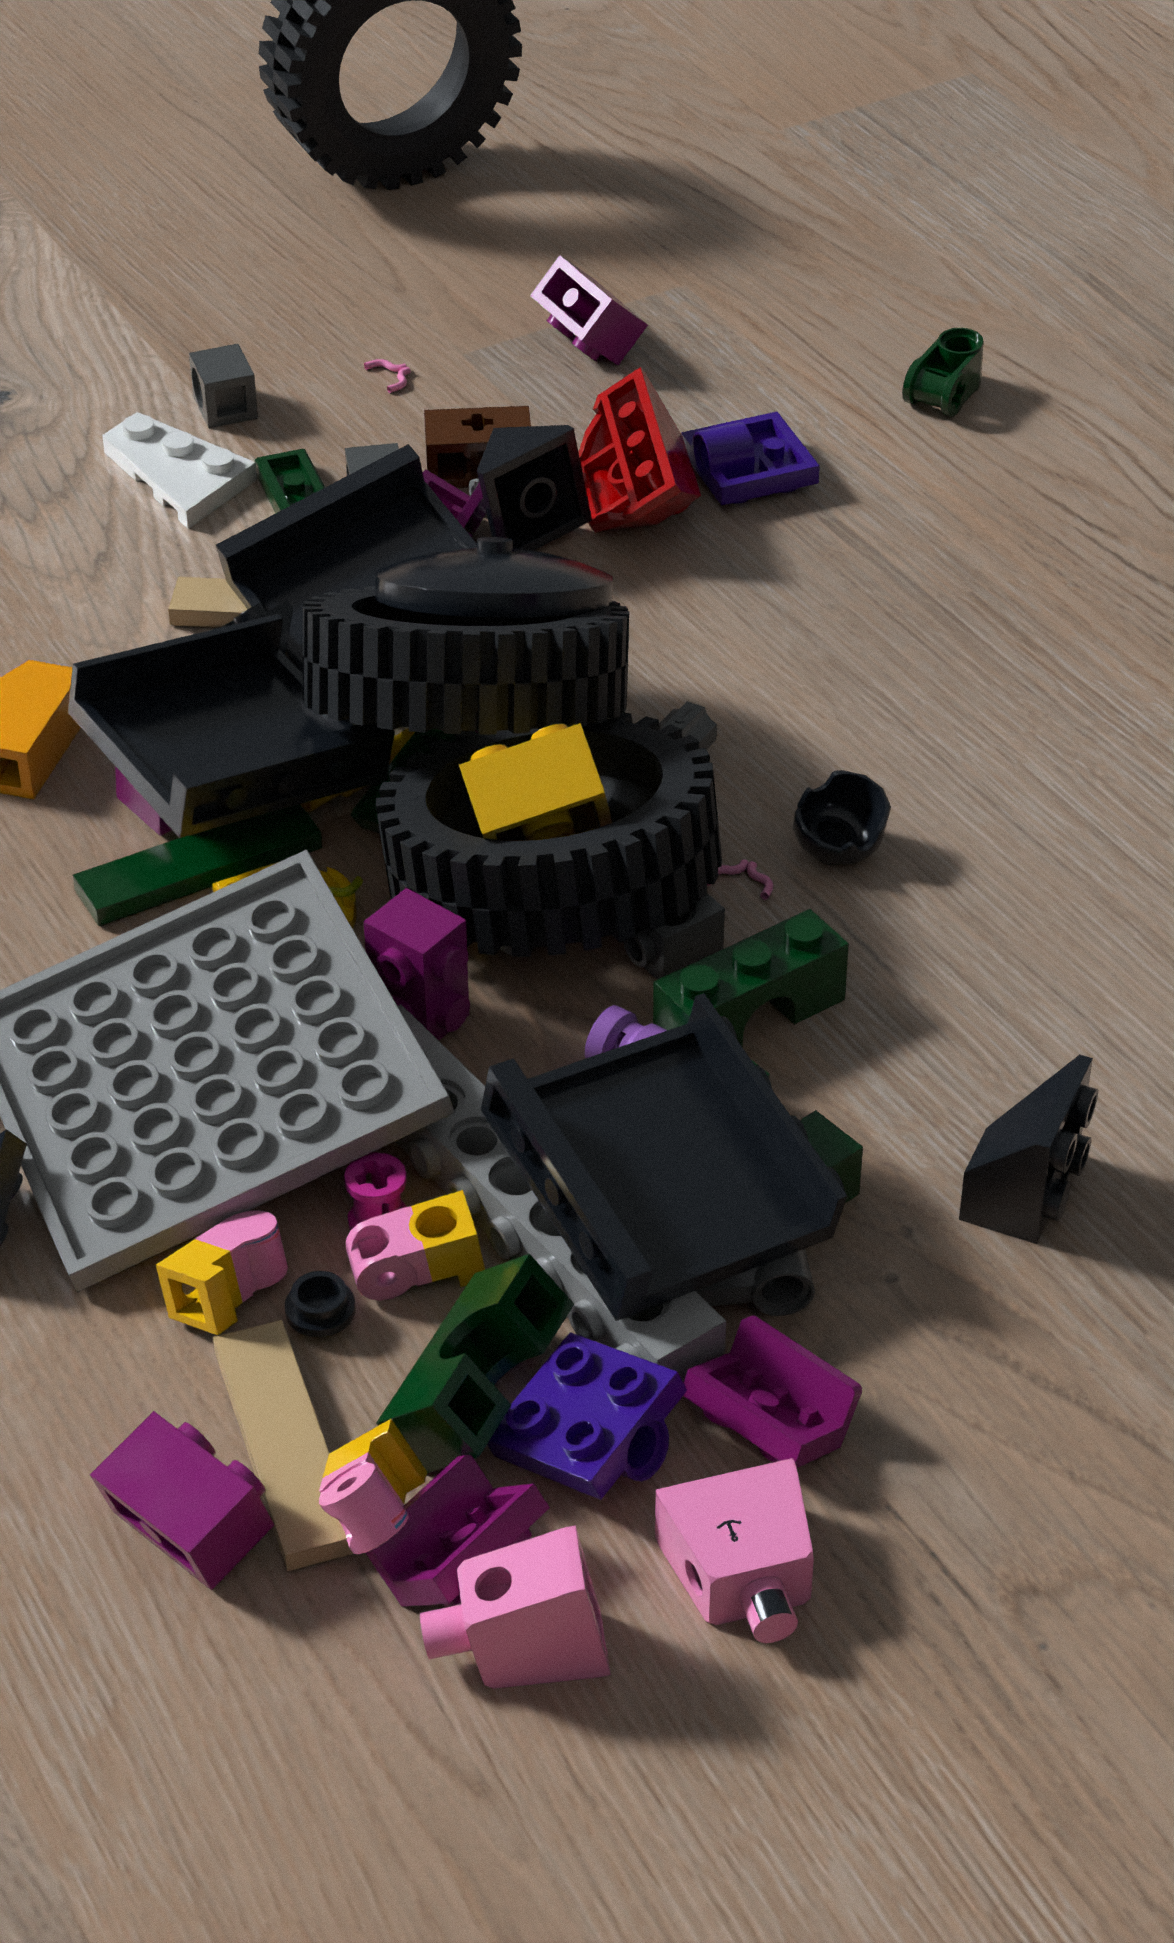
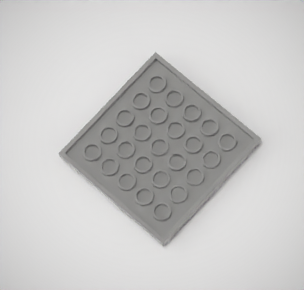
[0,850,455,1292]

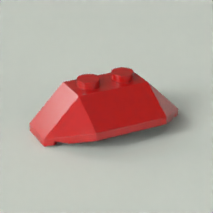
[579,367,701,533]

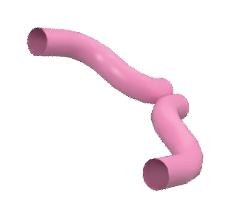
[364,359,410,393]
[707,859,774,900]

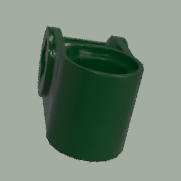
[902,327,984,417]

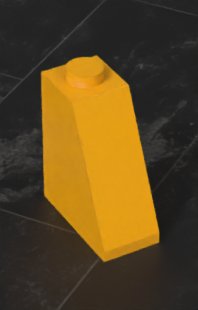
[0,660,81,800]

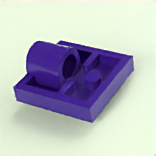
[681,412,820,505]
[487,1332,687,1500]

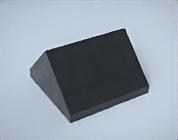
[477,425,592,551]

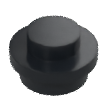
[285,1271,356,1337]

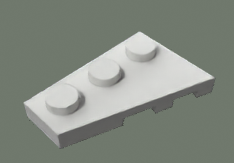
[102,412,257,529]

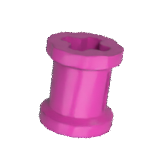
[344,1152,407,1231]

